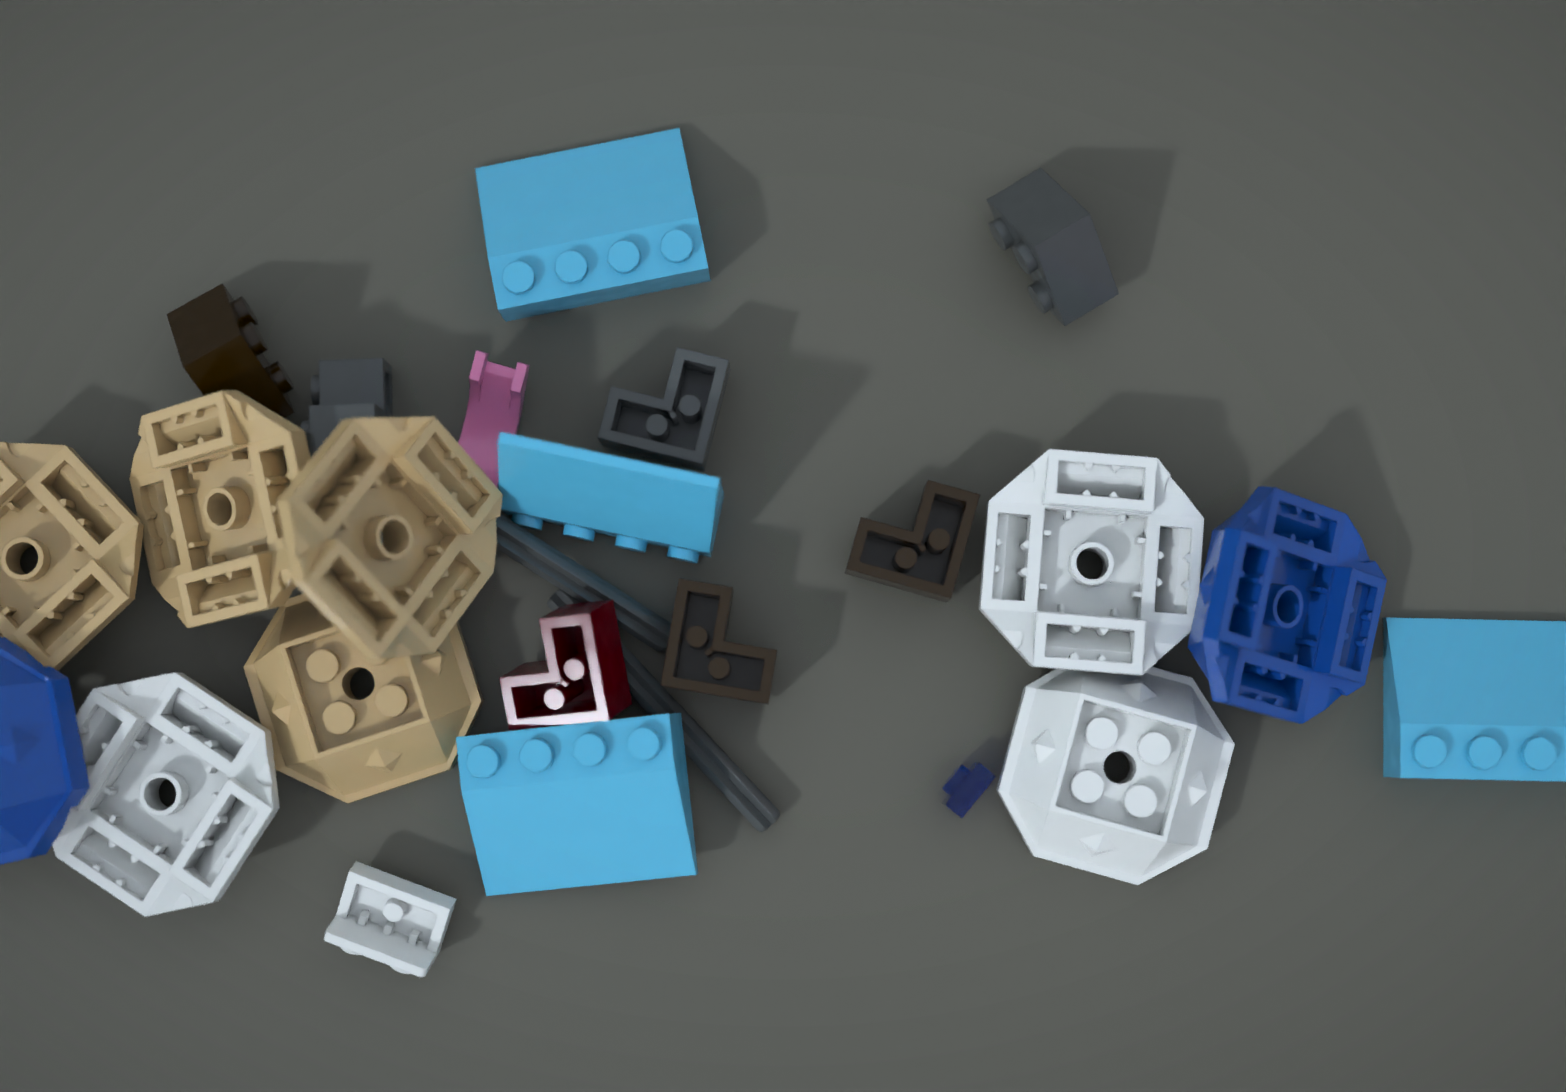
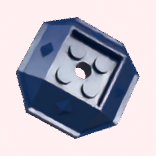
[1187,486,1387,724]
[0,637,90,865]

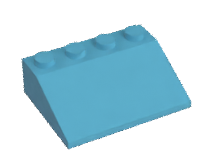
[475,128,710,322]
[498,432,724,563]
[1383,617,1566,782]
[456,713,698,896]

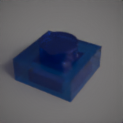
[942,762,996,818]

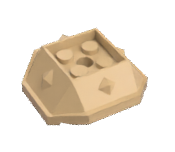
[129,390,311,628]
[276,416,503,659]
[0,442,144,671]
[243,593,484,803]

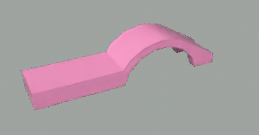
[458,350,530,489]

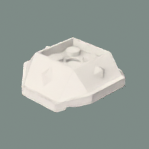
[979,449,1204,676]
[996,667,1235,885]
[52,672,280,917]

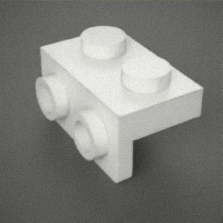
[324,861,456,977]

